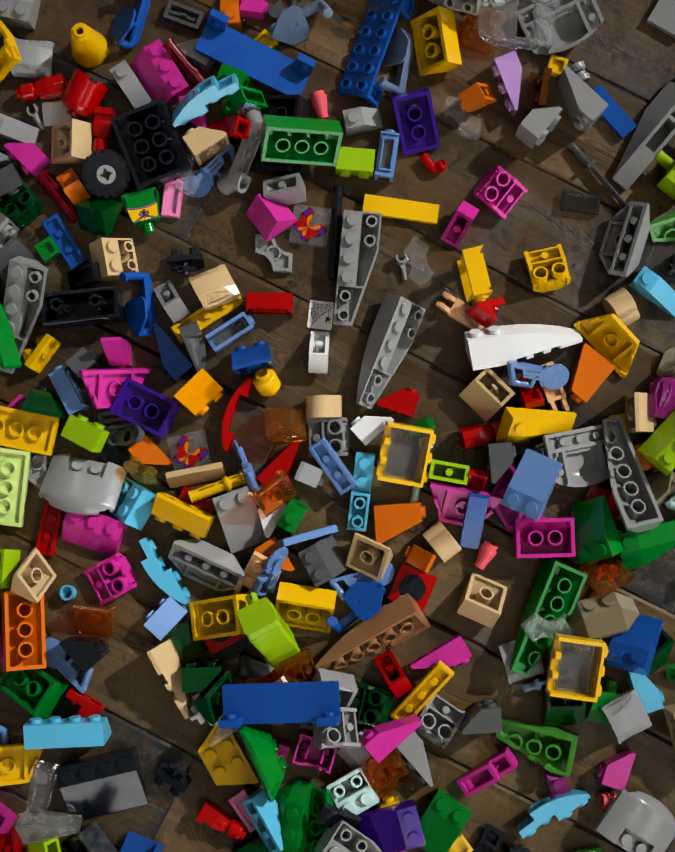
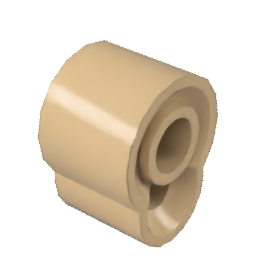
[602,287,640,327]
[305,395,342,419]
[422,521,462,563]

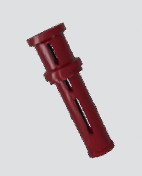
[162,37,206,86]
[34,170,79,224]

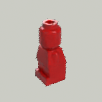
[15,74,67,102]
[92,106,116,152]
[207,115,251,140]
[458,421,501,449]
[196,799,248,841]

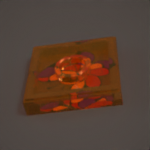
[579,555,634,599]

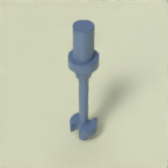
[522,668,580,693]

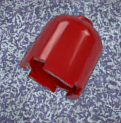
[61,69,108,118]

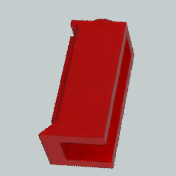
[243,292,293,317]

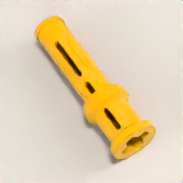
[188,470,247,503]

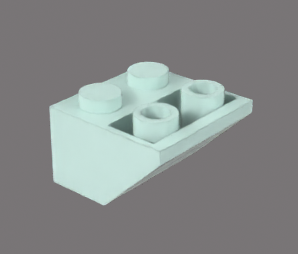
[326,767,380,815]

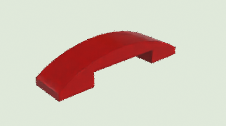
[222,377,253,452]

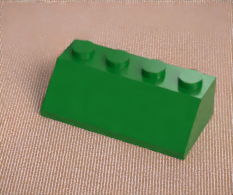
[261,114,343,167]

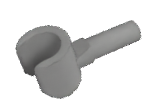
[26,103,44,131]
[396,253,407,281]

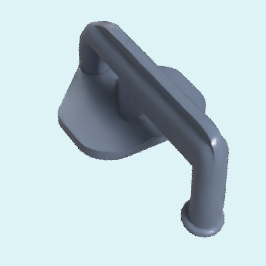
[269,0,333,45]
[377,27,413,95]

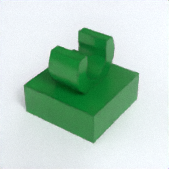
[34,236,62,263]

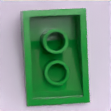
[570,495,624,564]
[0,668,69,719]
[419,788,473,852]

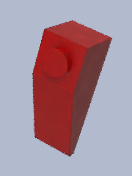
[256,437,301,494]

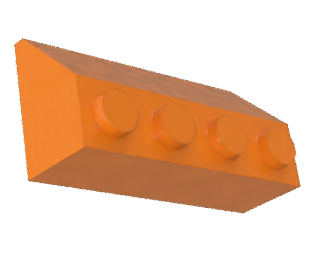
[0,591,47,672]

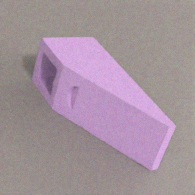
[491,51,522,117]

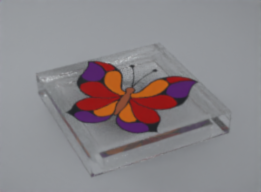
[289,204,332,248]
[167,429,212,471]

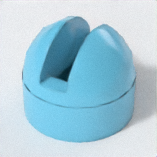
[59,585,77,601]

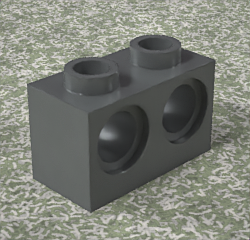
[65,347,104,378]

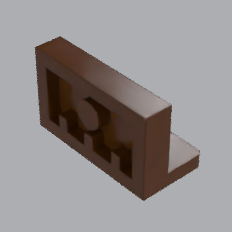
[524,67,552,111]

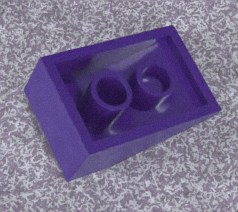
[390,87,441,156]
[109,377,182,439]
[357,799,426,852]

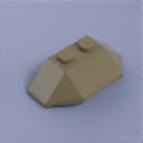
[562,592,639,639]

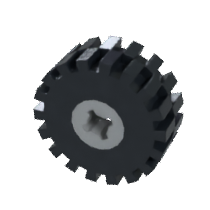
[81,149,130,199]

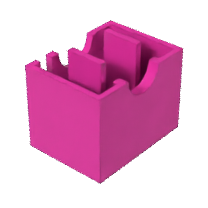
[292,728,337,774]

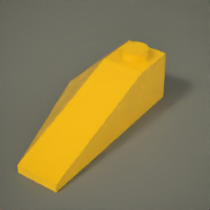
[495,407,577,443]

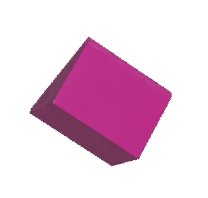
[246,194,298,242]

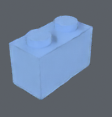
[144,596,189,641]

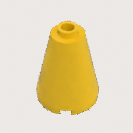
[71,23,109,68]

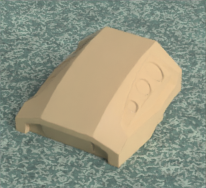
[188,264,241,310]

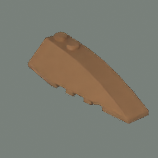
[315,593,431,671]

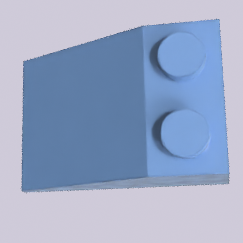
[501,448,563,520]

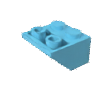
[107,477,157,531]

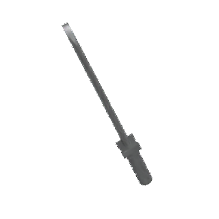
[568,143,626,208]

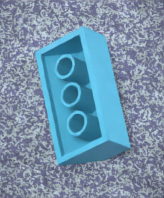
[23,714,112,750]

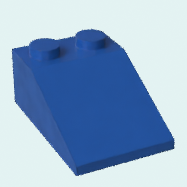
[231,341,275,376]
[605,614,664,676]

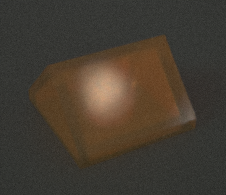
[249,470,297,517]
[73,602,118,637]

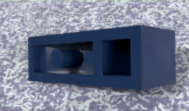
[153,322,195,382]

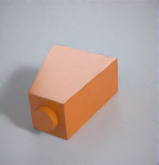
[568,343,615,404]
[374,502,426,544]

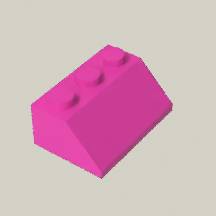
[130,38,190,108]
[61,512,128,557]
[513,518,576,558]

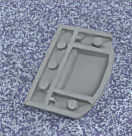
[515,0,604,55]
[543,424,609,487]
[39,454,128,515]
[594,789,675,852]

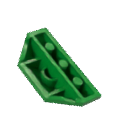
[239,724,287,803]
[275,778,316,852]

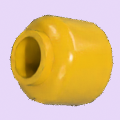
[253,368,281,397]

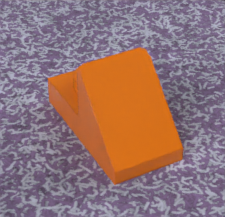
[56,167,91,207]

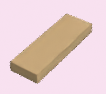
[165,462,226,489]

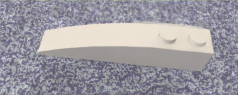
[464,324,583,371]

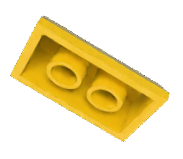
[410,6,462,76]
[151,492,216,540]
[275,581,337,633]

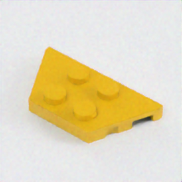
[573,313,640,379]
[198,715,260,786]
[0,743,43,786]

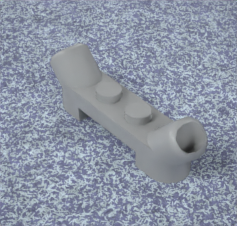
[217,110,263,195]

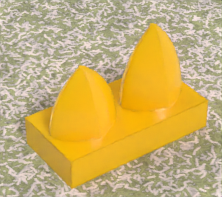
[23,333,62,374]

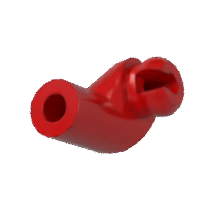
[419,153,447,173]

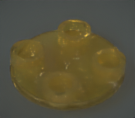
[123,456,158,486]

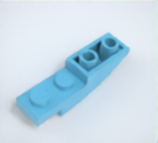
[172,73,240,128]
[347,451,375,532]
[139,537,191,605]
[516,789,590,839]

